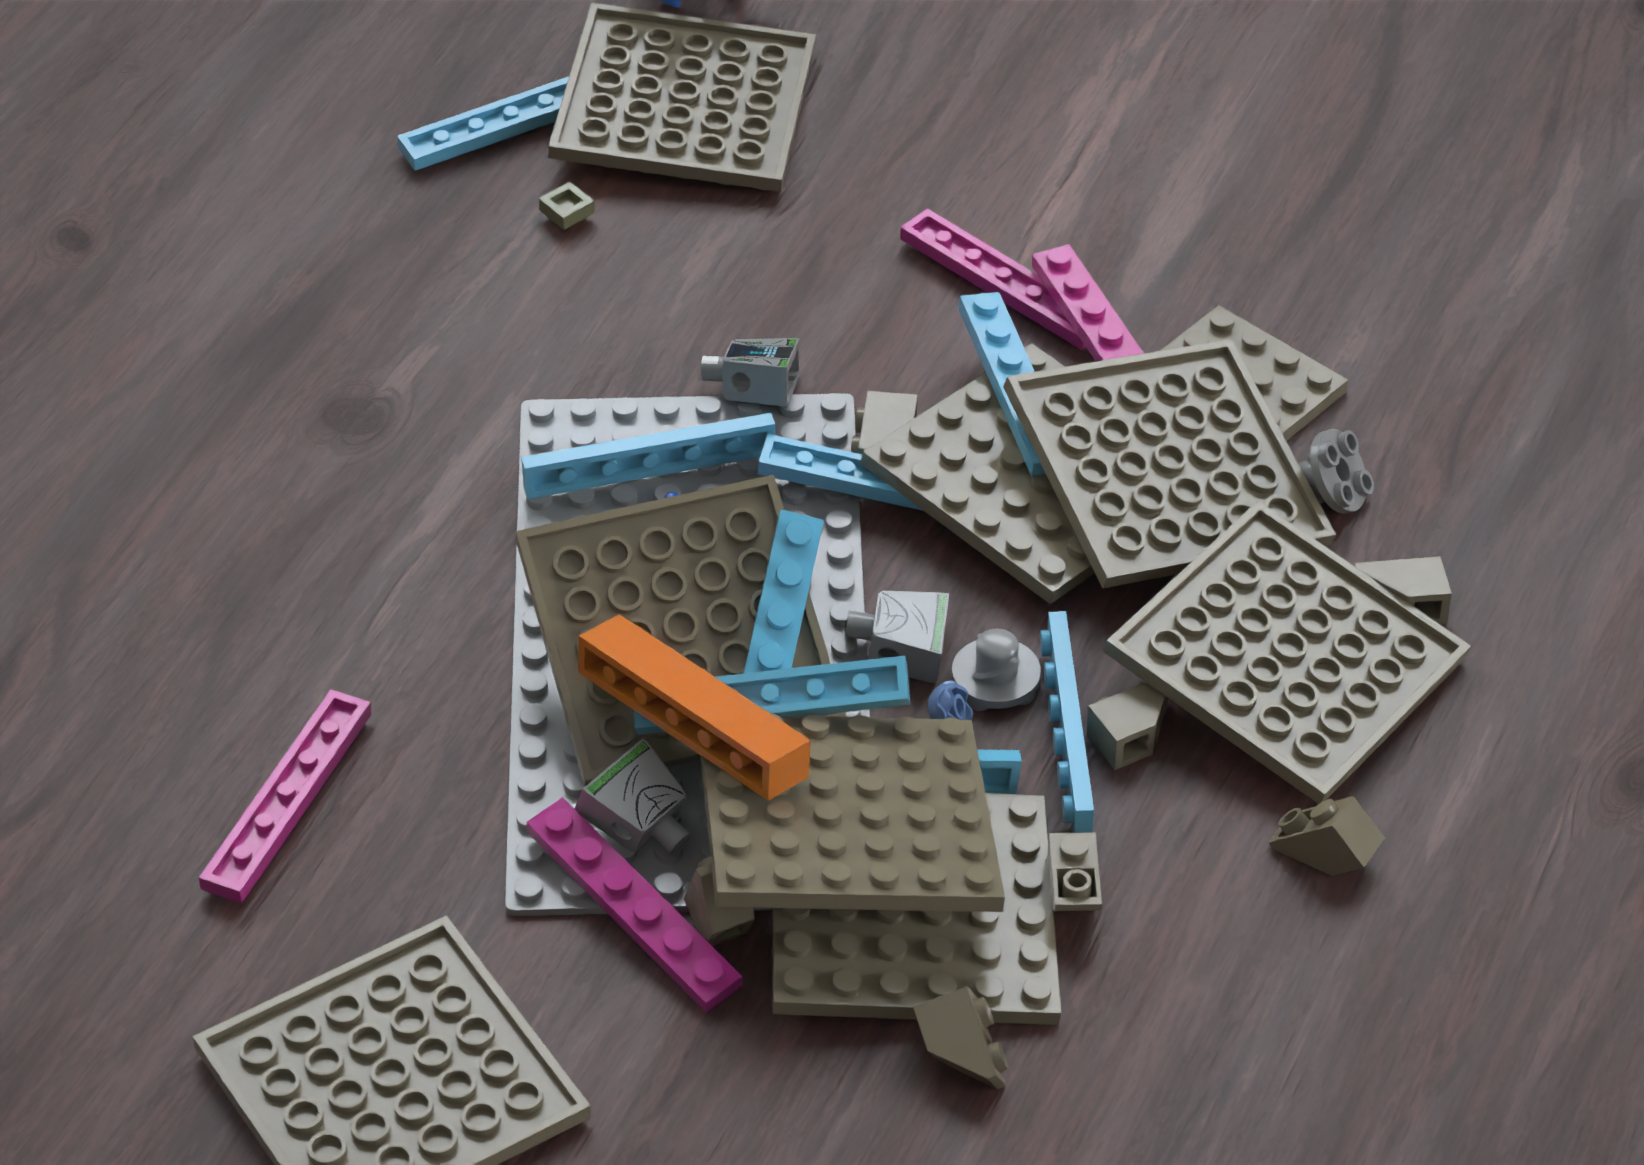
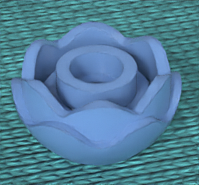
[928,680,973,720]

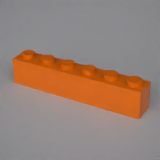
[578,614,811,801]

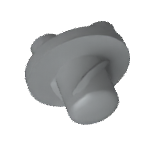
[1298,429,1374,514]
[952,628,1041,711]

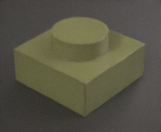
[539,181,595,230]

